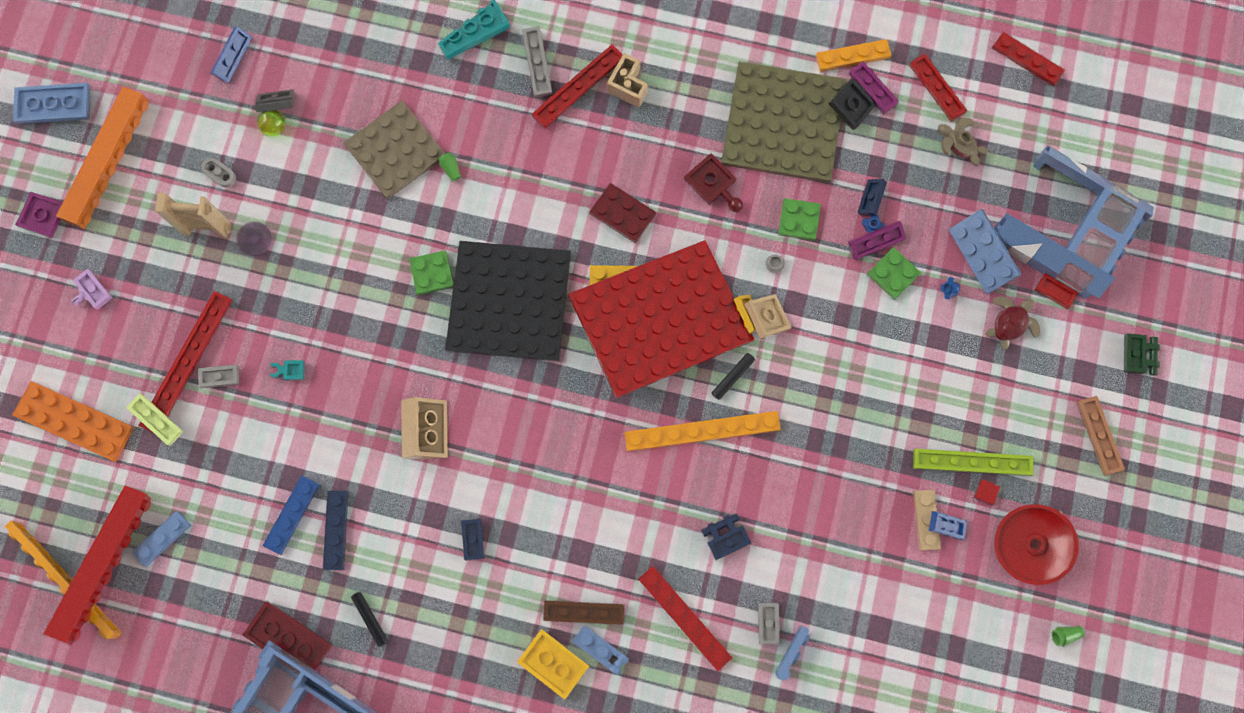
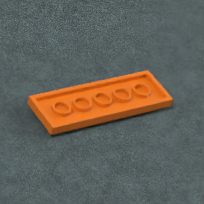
[12,381,134,462]

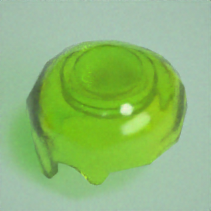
[257,110,286,137]

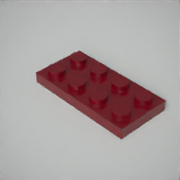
[243,601,333,674]

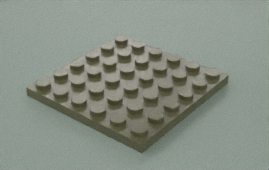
[721,61,846,183]

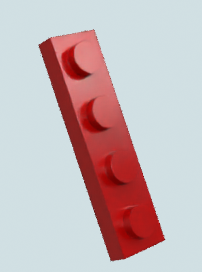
[992,31,1065,87]

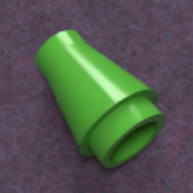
[438,153,461,182]
[1052,625,1085,647]

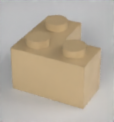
[607,53,648,108]

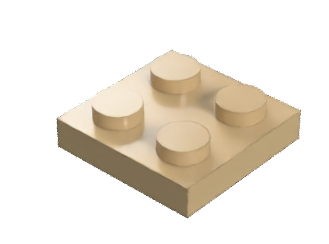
[745,294,791,339]

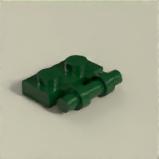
[1124,333,1160,376]

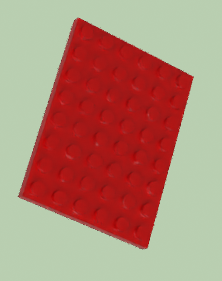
[568,240,754,399]

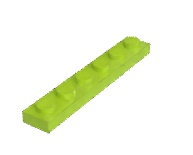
[913,449,1033,476]

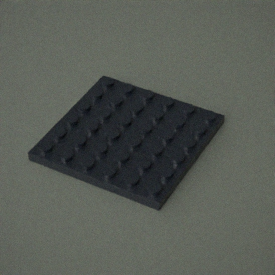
[445,240,571,362]

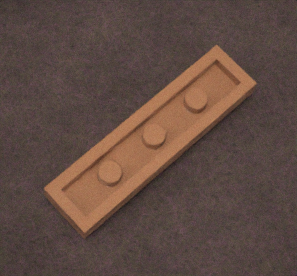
[1076,396,1125,476]

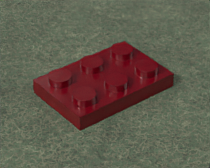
[589,183,656,244]

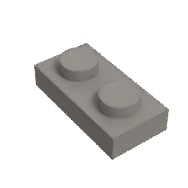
[198,364,239,389]
[758,603,780,644]

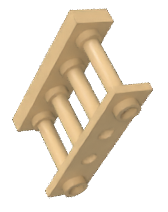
[155,193,231,239]

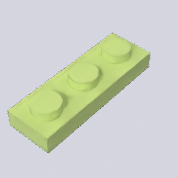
[126,393,184,446]

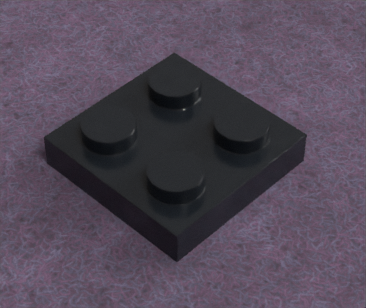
[828,78,876,130]

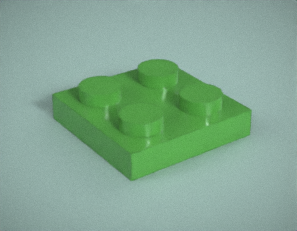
[778,198,821,241]
[867,247,921,300]
[409,250,454,295]

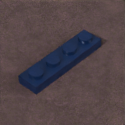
[323,491,349,570]

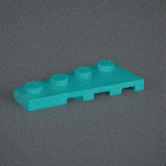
[438,0,511,60]

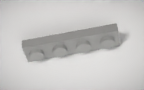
[522,26,552,98]

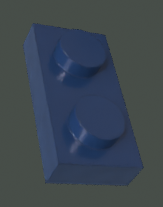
[857,179,887,216]
[461,519,485,561]

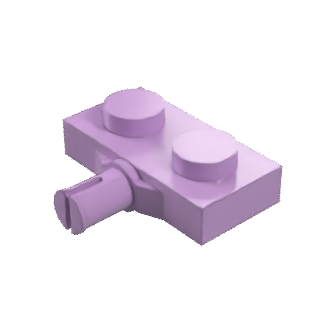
[71,269,113,310]

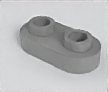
[201,158,236,188]

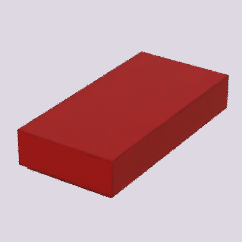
[1034,273,1079,310]

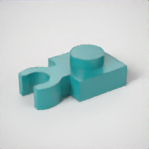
[270,360,305,381]

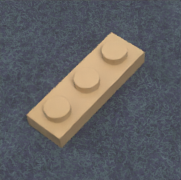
[913,490,941,551]

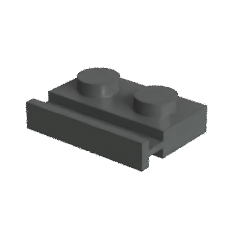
[254,89,296,112]

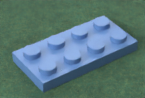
[13,83,90,124]
[949,209,1022,294]

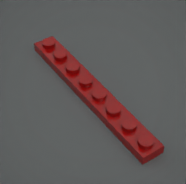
[138,291,233,433]

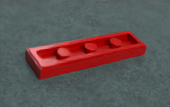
[909,54,968,122]

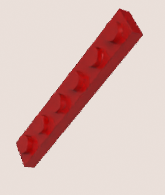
[532,44,623,129]
[638,566,733,671]

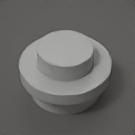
[766,254,785,273]

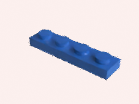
[262,475,320,555]

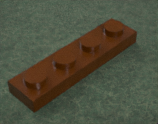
[543,600,624,625]

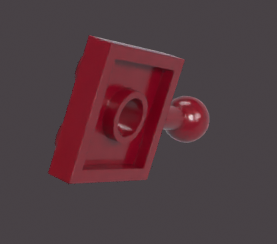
[684,153,743,212]

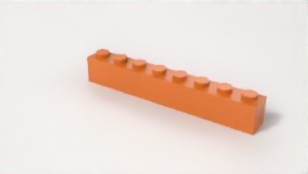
[56,86,149,229]

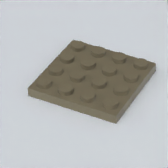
[343,101,445,200]

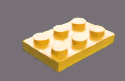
[517,629,589,700]

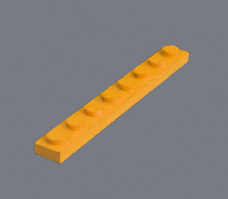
[624,411,781,452]
[5,520,122,639]

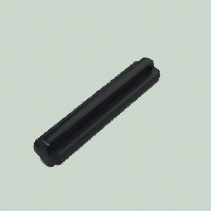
[711,353,755,400]
[351,592,388,647]

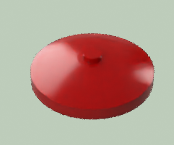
[994,504,1079,585]

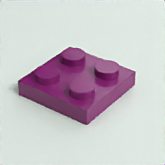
[15,191,63,238]

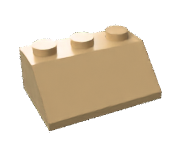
[401,397,448,459]

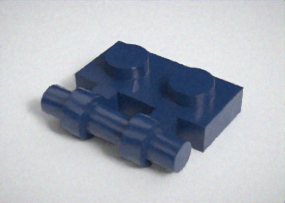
[701,513,751,561]

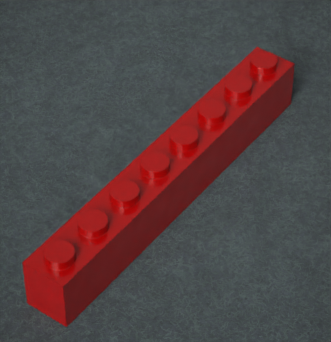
[43,485,151,646]

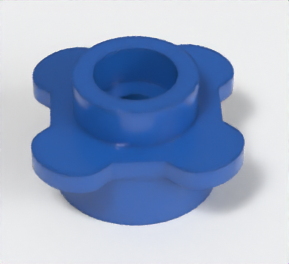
[862,215,885,233]
[940,277,960,300]

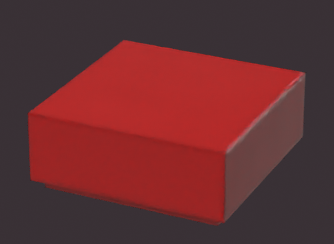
[973,479,1000,505]

